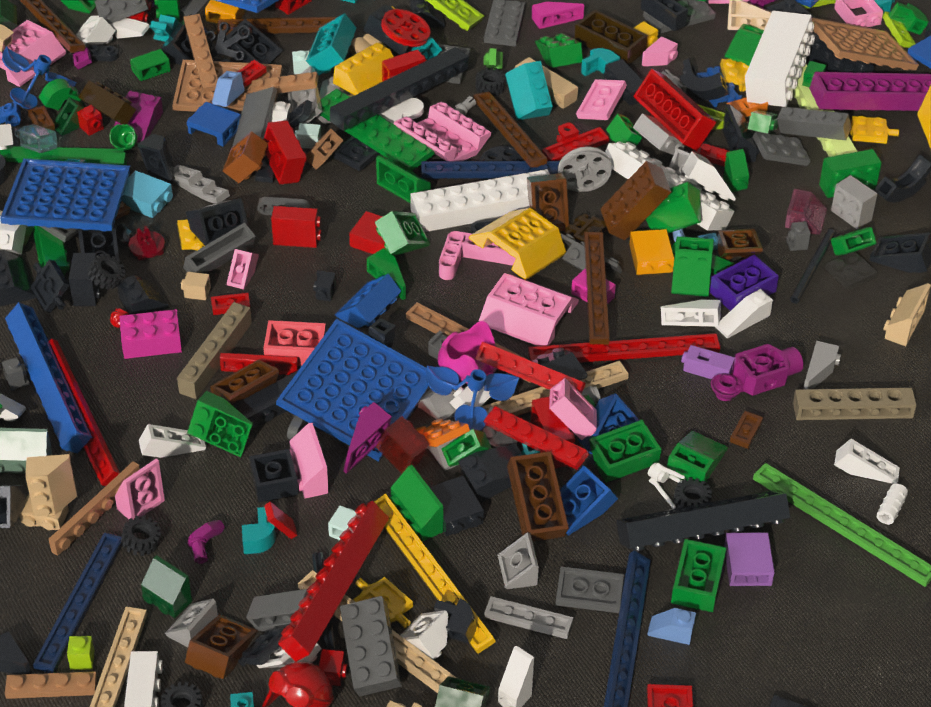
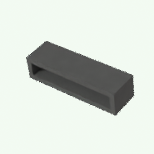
[777,107,851,140]
[183,223,256,274]

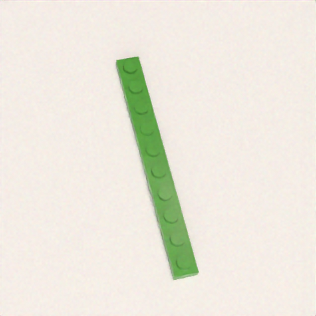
[753,463,931,587]

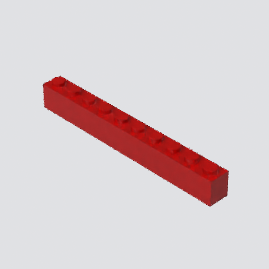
[278,500,389,662]

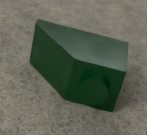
[54,98,87,136]

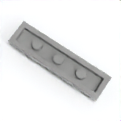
[484,596,573,639]

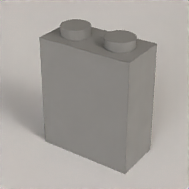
[633,113,685,155]

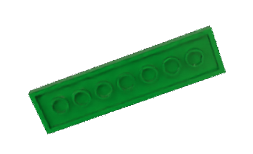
[319,88,434,171]

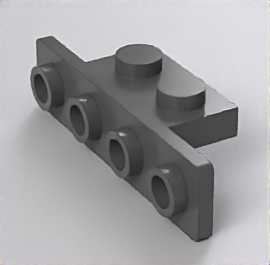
[560,233,622,273]

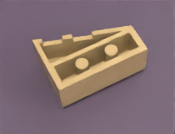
[728,0,772,30]

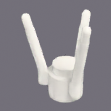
[648,462,685,509]

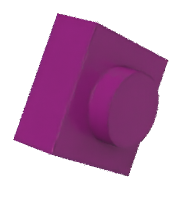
[72,47,92,70]

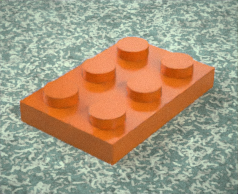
[409,418,470,447]

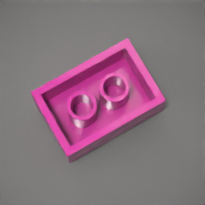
[119,309,182,359]

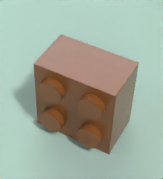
[223,131,268,183]

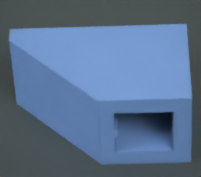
[212,71,245,107]

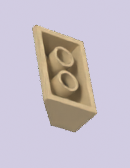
[884,283,931,346]
[26,454,77,516]

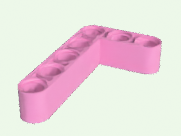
[439,231,516,280]

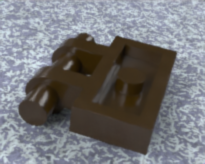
[563,213,607,243]

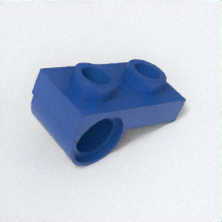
[0,102,21,126]

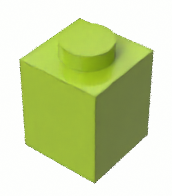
[67,636,95,670]

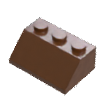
[210,360,279,405]

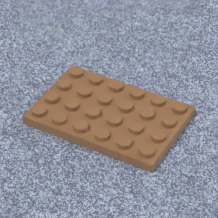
[812,18,919,71]
[172,60,283,114]

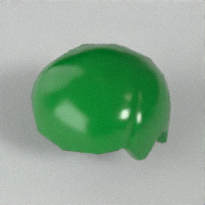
[109,124,138,150]

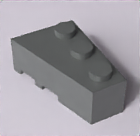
[246,589,322,636]

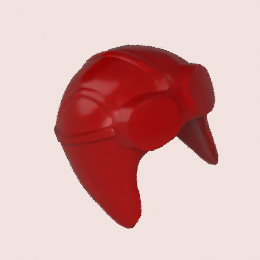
[262,661,333,707]

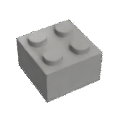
[831,175,877,229]

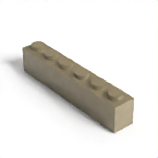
[177,302,252,399]

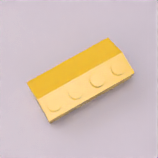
[333,43,394,95]

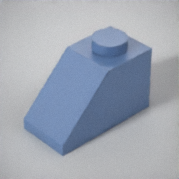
[647,608,696,645]

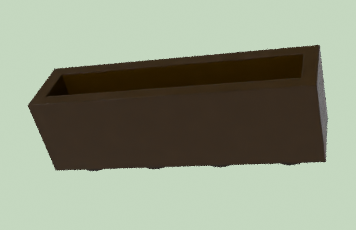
[78,80,137,124]

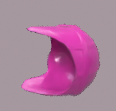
[438,321,497,384]

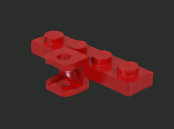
[542,122,609,161]

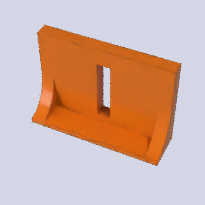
[726,97,768,117]

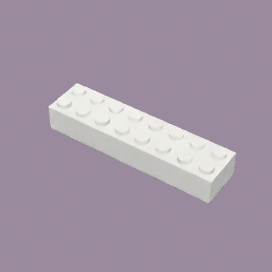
[605,142,734,231]
[411,169,549,232]

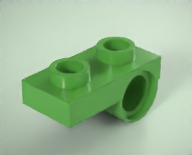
[483,48,503,70]

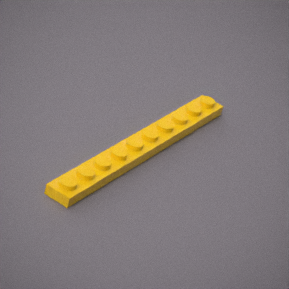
[374,494,495,654]

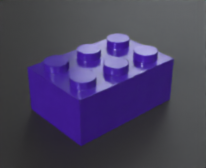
[710,255,779,311]

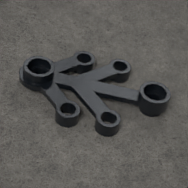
[206,22,252,62]

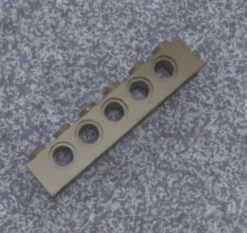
[793,388,916,420]

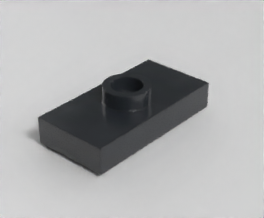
[288,100,312,129]

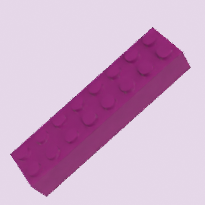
[809,72,931,111]

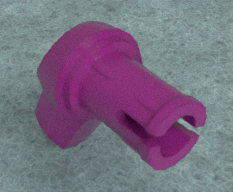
[188,520,225,564]

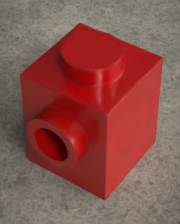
[77,105,104,136]
[319,649,347,686]

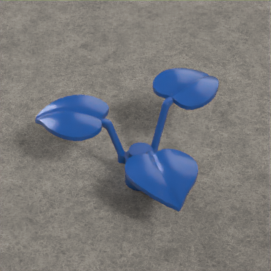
[2,46,77,109]
[426,366,519,431]

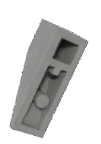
[804,341,841,389]

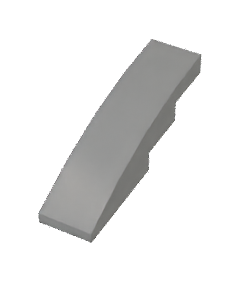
[172,165,230,204]

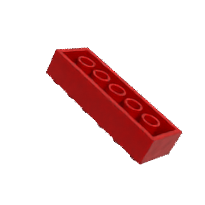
[633,68,716,151]

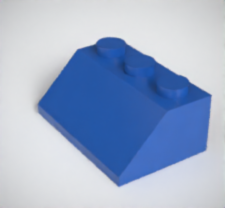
[335,274,401,328]
[578,394,640,454]

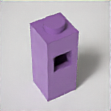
[681,345,735,379]

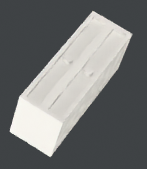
[745,11,815,107]

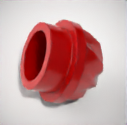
[110,308,129,328]

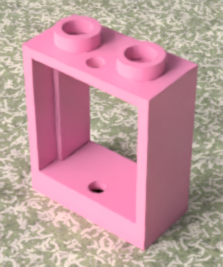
[834,0,883,27]
[549,378,597,440]

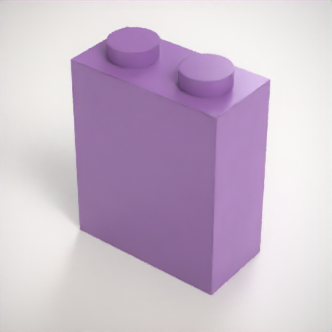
[724,532,774,586]

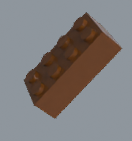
[601,161,671,240]
[507,451,569,542]

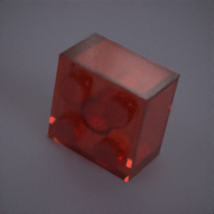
[376,416,430,474]

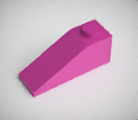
[532,2,584,29]

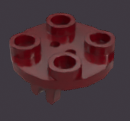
[129,226,165,260]

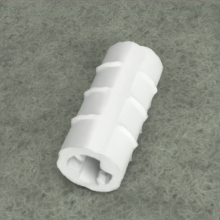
[877,483,908,525]

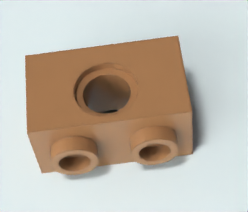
[306,129,343,169]

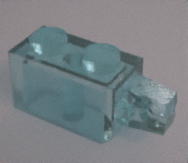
[14,124,57,153]

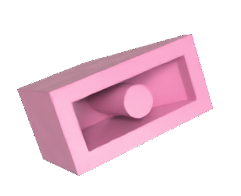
[642,36,678,67]
[227,249,259,289]

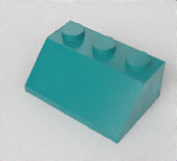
[505,61,553,120]

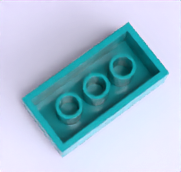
[306,13,356,76]

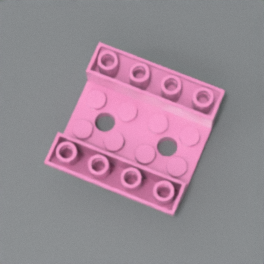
[0,20,66,87]
[394,102,491,161]
[479,273,579,346]

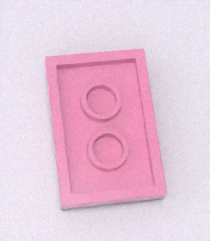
[576,79,627,120]

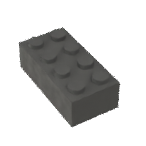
[340,596,402,697]

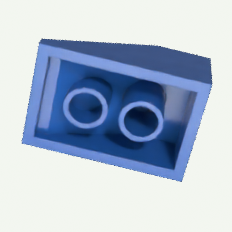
[560,466,618,536]

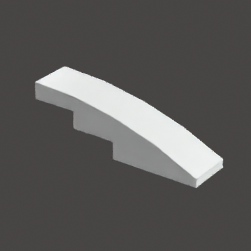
[85,16,150,39]

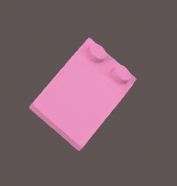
[115,459,165,520]

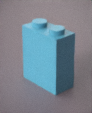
[121,170,173,218]

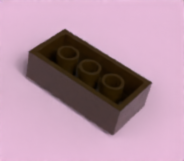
[574,10,648,65]

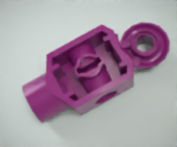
[711,344,803,401]

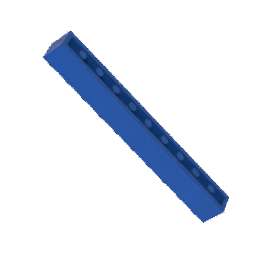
[5,302,92,454]

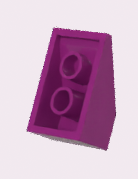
[114,91,163,143]
[344,402,392,474]

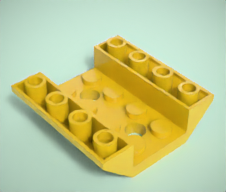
[469,208,566,280]

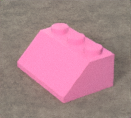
[289,423,328,498]

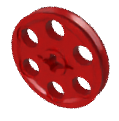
[381,9,431,47]

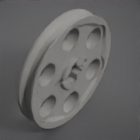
[558,147,612,192]

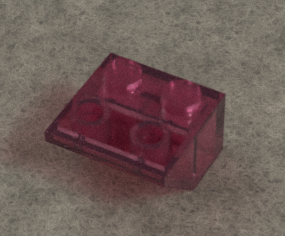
[785,189,827,235]

